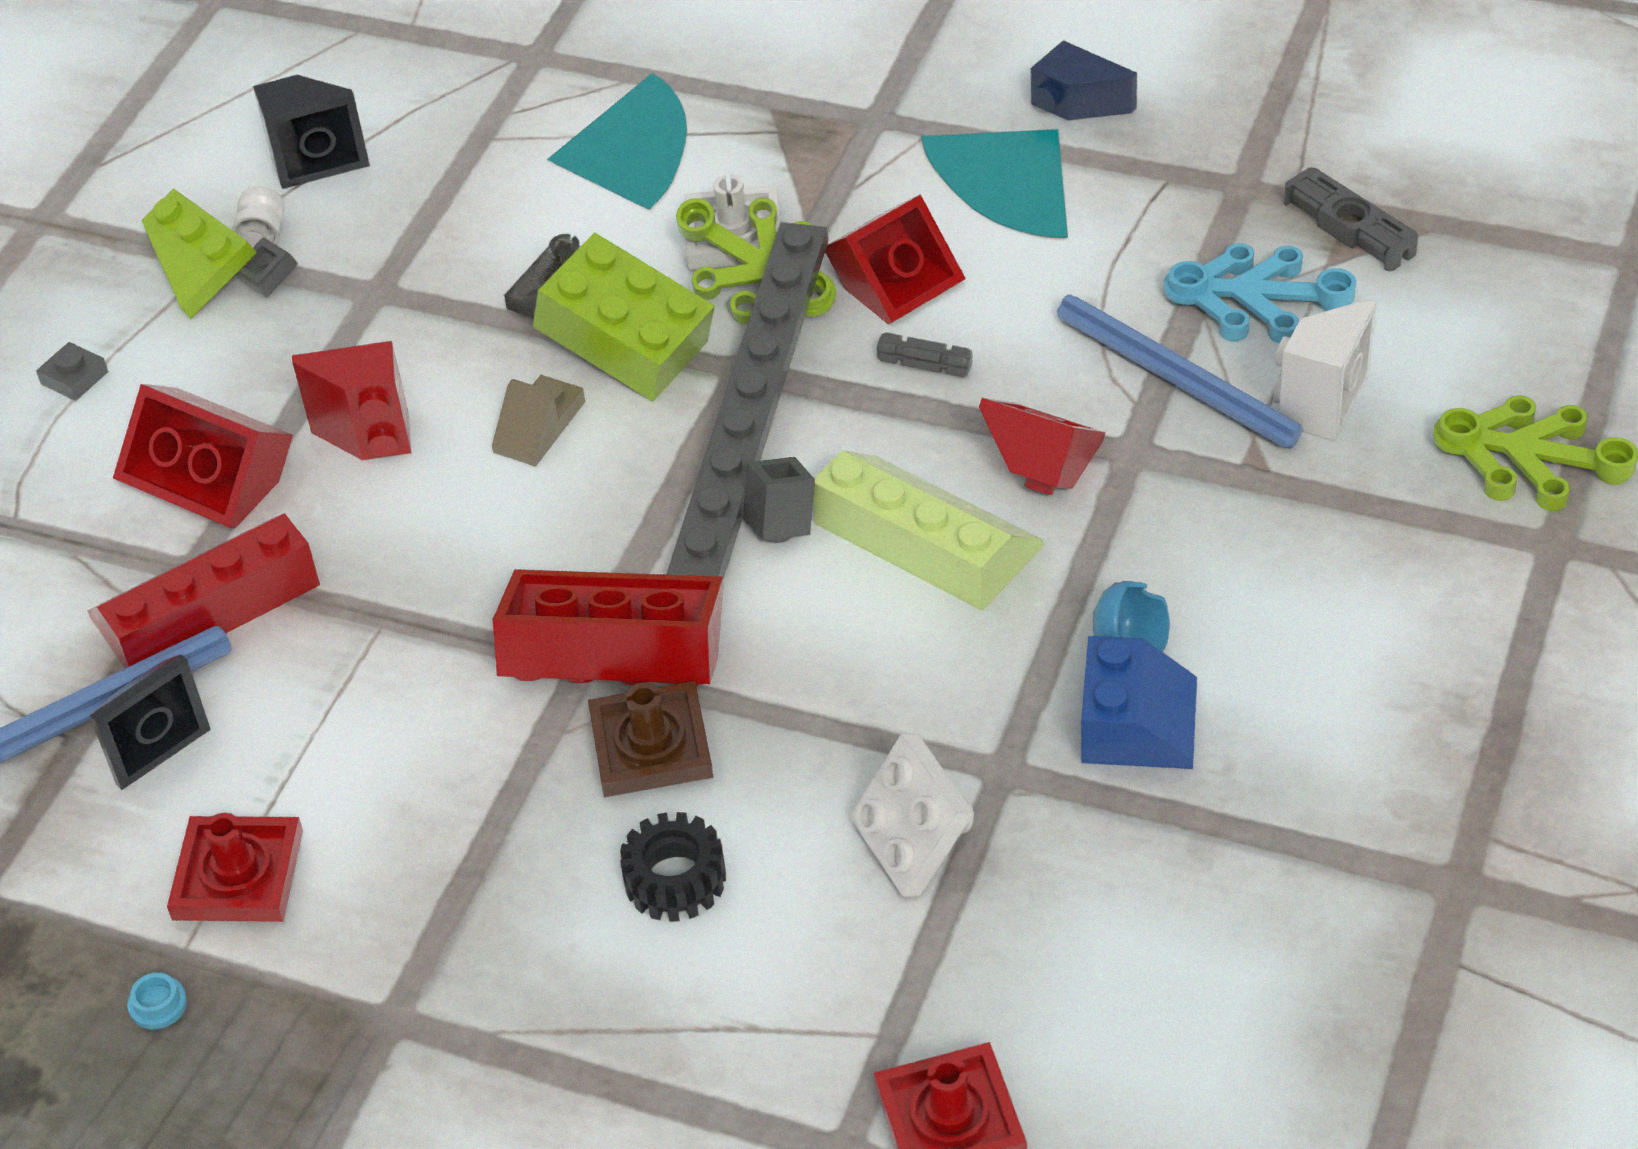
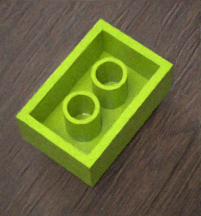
[533,232,715,402]

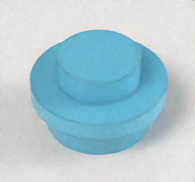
[127,972,187,1030]

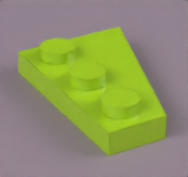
[141,188,257,319]

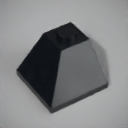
[89,654,211,790]

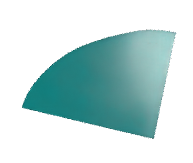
[547,73,687,210]
[921,129,1068,238]

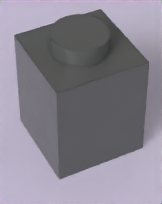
[743,457,815,543]

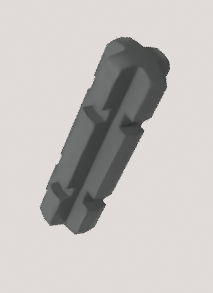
[877,332,973,377]

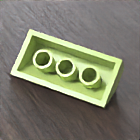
[813,450,1043,611]

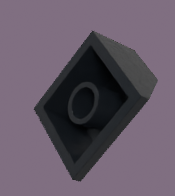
[253,75,370,189]

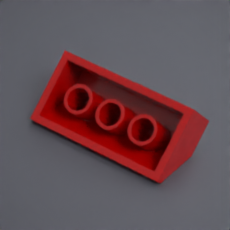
[87,513,320,668]
[492,569,724,686]

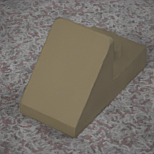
[492,375,585,467]

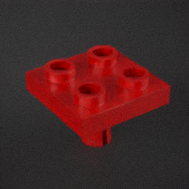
[167,812,303,922]
[874,1042,1027,1149]

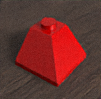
[979,398,1106,495]

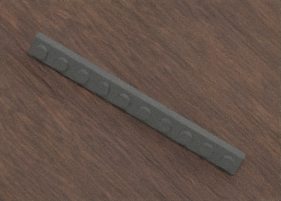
[666,222,829,580]

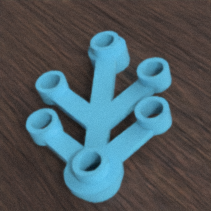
[1164,243,1356,344]

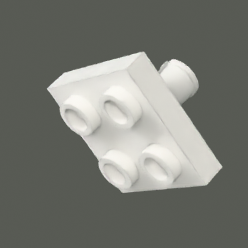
[684,174,780,270]
[850,733,974,897]

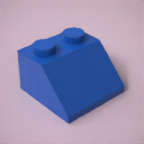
[1081,636,1197,769]

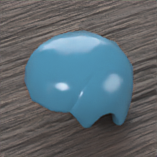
[1093,581,1170,652]

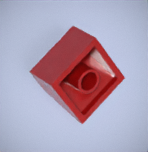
[825,194,966,324]
[292,341,412,460]

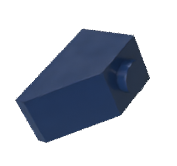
[1031,40,1137,120]

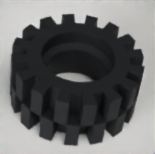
[620,812,726,922]

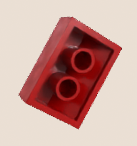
[113,384,293,528]

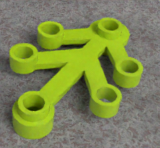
[676,198,836,324]
[1433,395,1638,511]

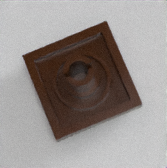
[588,681,714,797]

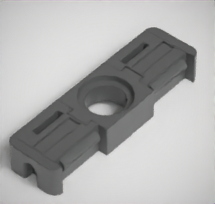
[1284,167,1418,271]

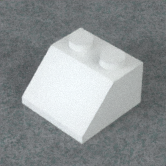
[1273,300,1377,441]

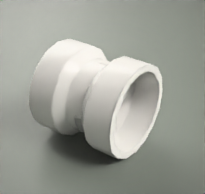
[232,186,285,247]

